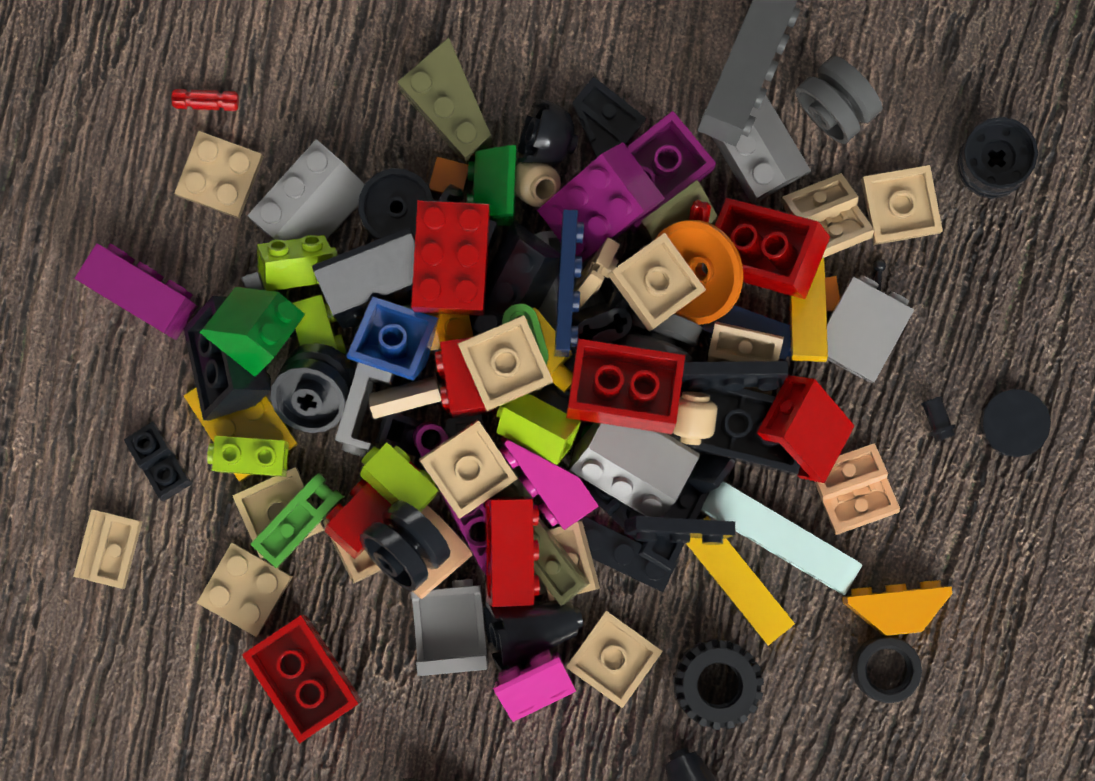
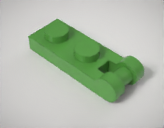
[250,473,344,568]

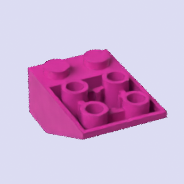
[499,436,599,530]
[493,649,576,722]

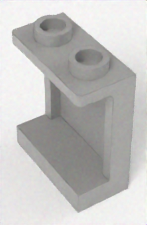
[827,275,914,383]
[335,362,398,457]
[410,579,488,676]

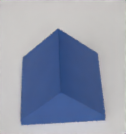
[347,296,438,380]

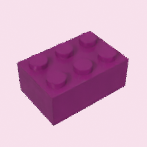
[627,111,716,234]
[537,143,665,263]
[74,243,198,341]

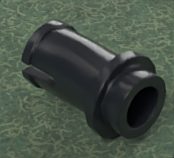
[921,396,956,442]

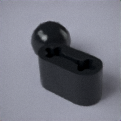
[571,255,633,344]

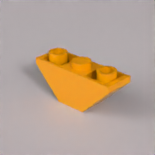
[842,580,952,636]

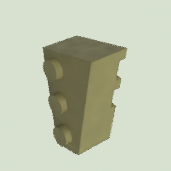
[397,37,492,165]

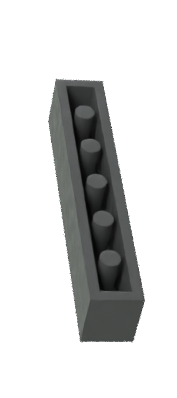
[697,0,804,147]

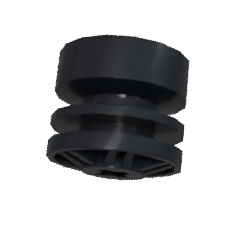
[957,117,1038,199]

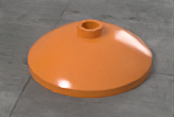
[654,220,743,325]

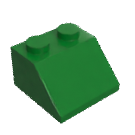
[467,145,517,226]
[200,287,305,377]

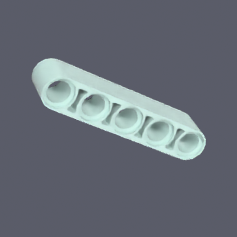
[701,482,862,595]

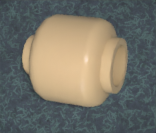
[515,162,561,207]
[673,391,718,445]

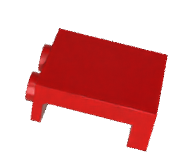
[757,375,855,483]

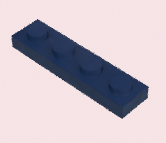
[554,210,584,357]

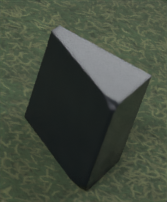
[687,454,735,494]

